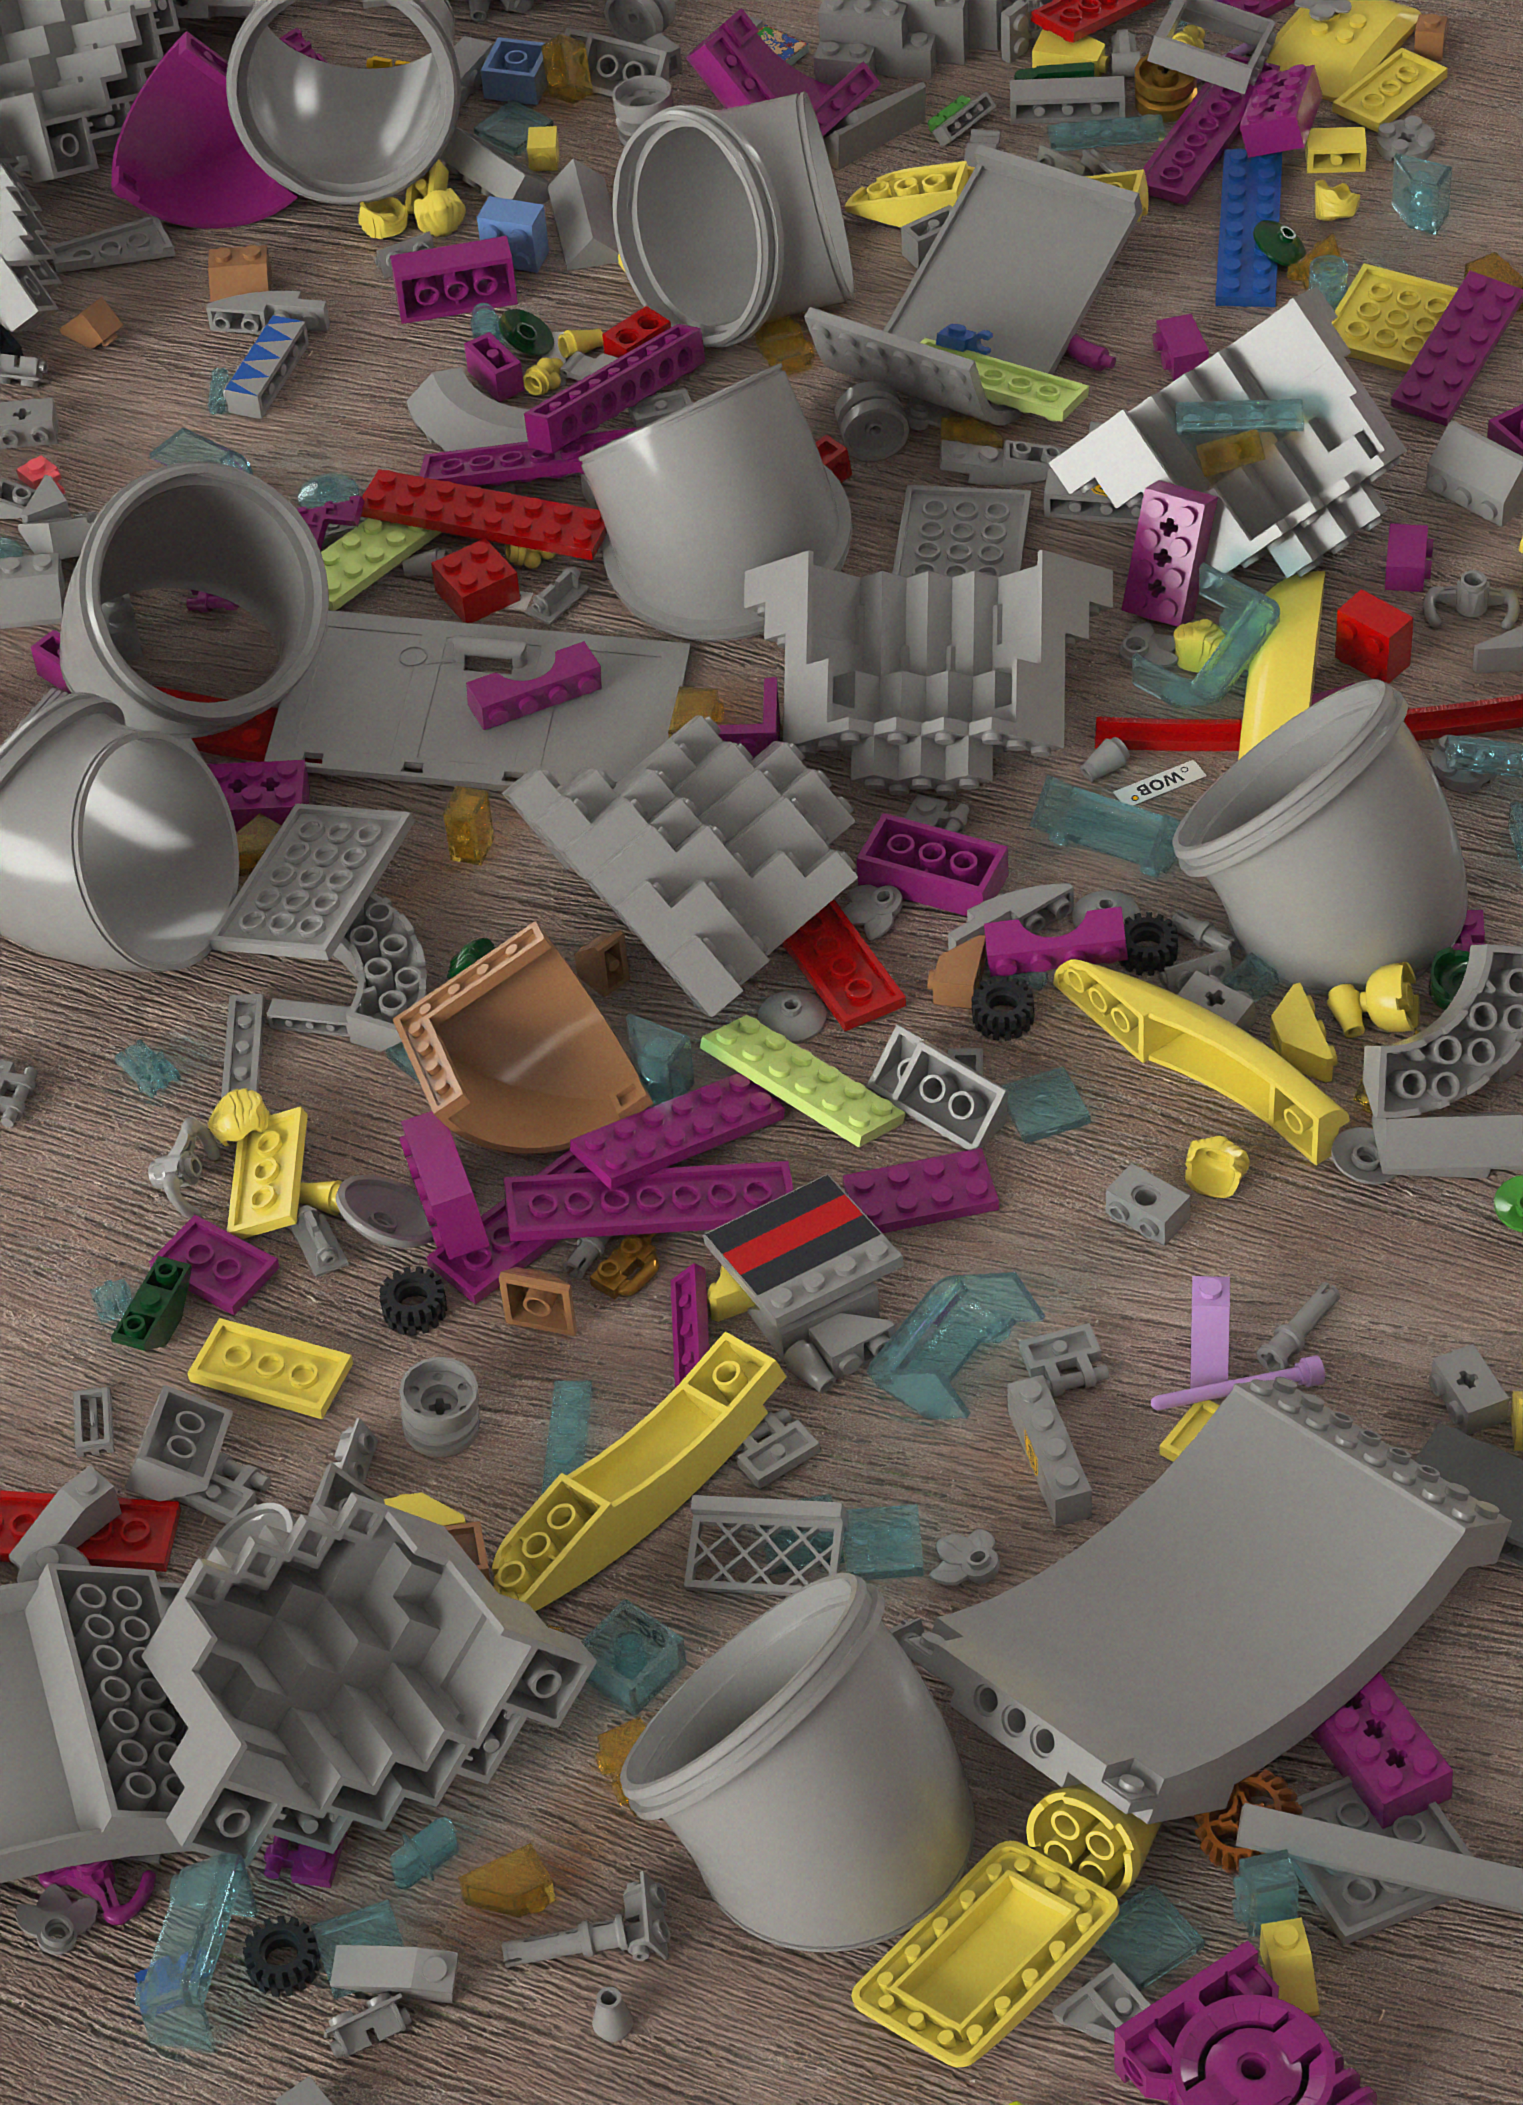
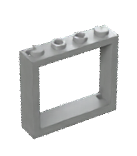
[1147,0,1277,94]

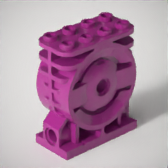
[1114,1940,1377,2105]

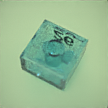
[581,1598,687,1716]

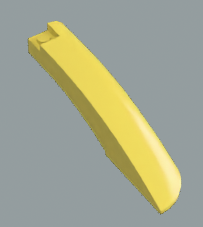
[844,161,1149,227]
[1238,571,1325,760]
[1053,959,1350,1166]
[491,1331,787,1611]

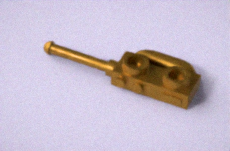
[590,1233,660,1300]

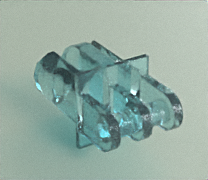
[471,303,504,345]
[114,1039,181,1098]
[90,1278,132,1324]
[390,1817,459,1889]

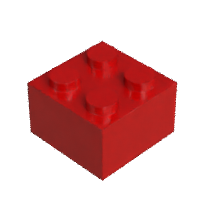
[431,538,521,623]
[1335,589,1414,684]

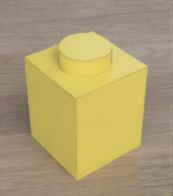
[527,126,559,171]

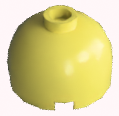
[1360,962,1420,1032]

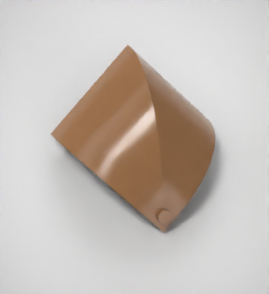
[392,921,654,1154]

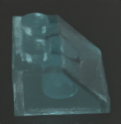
[1392,153,1452,235]
[626,1013,694,1106]

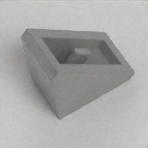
[21,475,71,523]

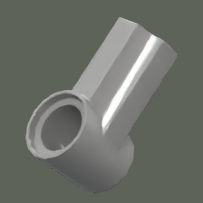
[1110,29,1141,78]

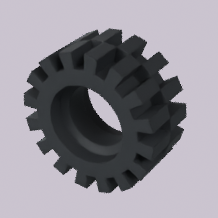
[1119,912,1178,976]
[972,976,1035,1041]
[379,1266,448,1336]
[243,1916,320,1997]

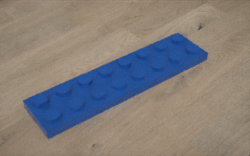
[1215,148,1282,307]

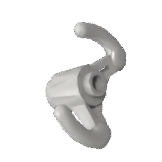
[1423,570,1520,630]
[148,1117,221,1219]

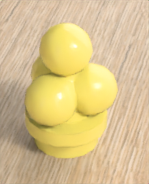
[1172,24,1205,49]
[523,357,564,395]
[505,544,556,569]

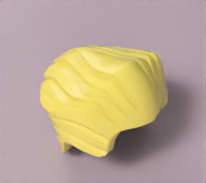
[1315,180,1360,221]
[414,188,466,237]
[358,197,408,239]
[1173,619,1231,673]
[208,1088,271,1147]
[1185,1136,1250,1198]

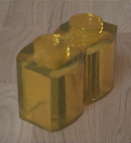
[755,316,815,376]

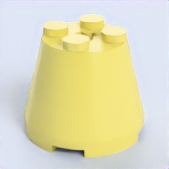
[1026,1783,1162,1898]

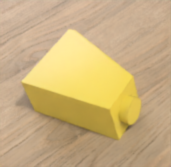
[1032,29,1109,77]

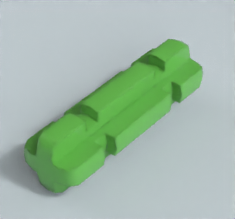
[927,95,971,133]

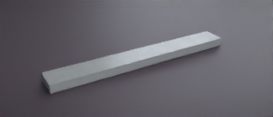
[1236,1803,1523,1914]

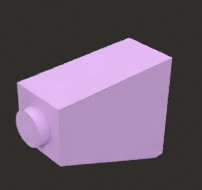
[1190,1276,1230,1389]

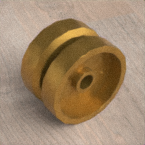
[1135,54,1197,122]

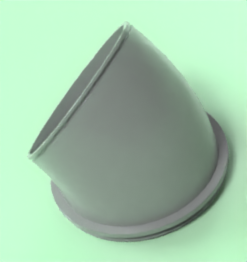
[226,0,461,205]
[612,91,855,348]
[578,363,852,642]
[59,461,329,739]
[1173,679,1468,996]
[0,692,239,972]
[620,1572,976,1952]

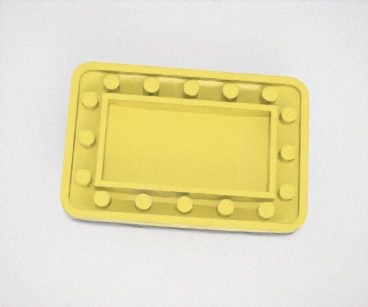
[1266,0,1421,102]
[851,1840,1120,2067]

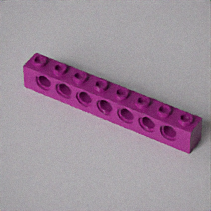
[524,324,705,454]

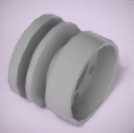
[612,75,674,146]
[399,1357,480,1457]

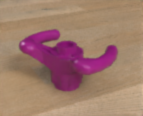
[38,1859,156,1925]

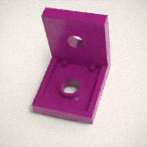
[717,677,781,760]

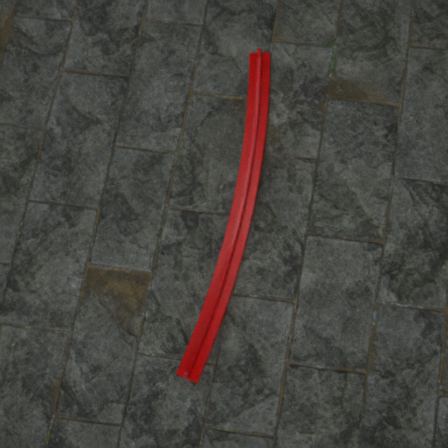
[1095,694,1523,751]

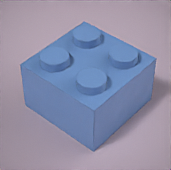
[481,37,554,105]
[477,196,549,273]

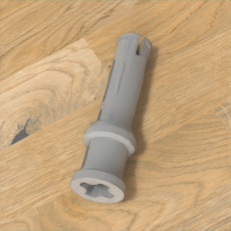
[1256,1282,1340,1372]
[502,1913,628,1968]

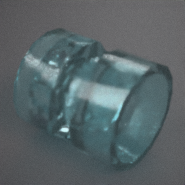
[1308,255,1349,312]

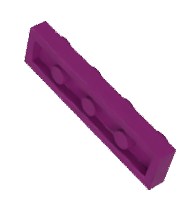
[670,1262,710,1388]

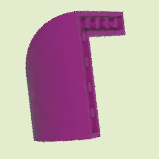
[686,8,881,136]
[111,31,298,229]

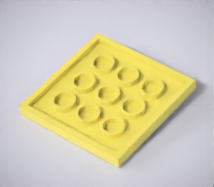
[1331,263,1458,372]

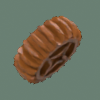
[1194,1769,1303,1878]

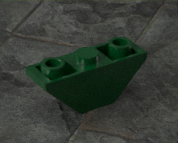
[111,1256,192,1351]

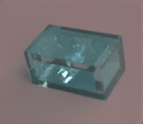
[1232,1849,1299,1937]

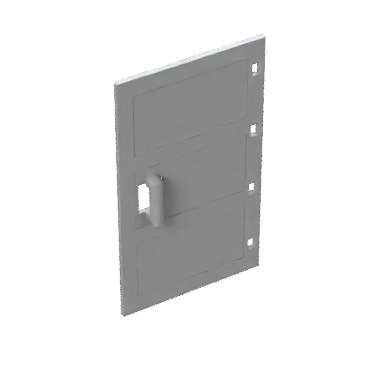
[264,610,691,791]

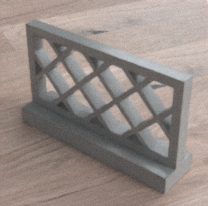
[684,1495,849,1596]

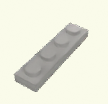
[221,993,265,1099]

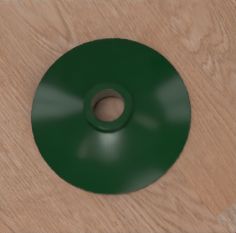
[1253,220,1306,267]
[499,309,554,356]

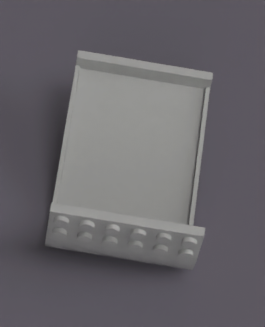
[804,144,1143,425]

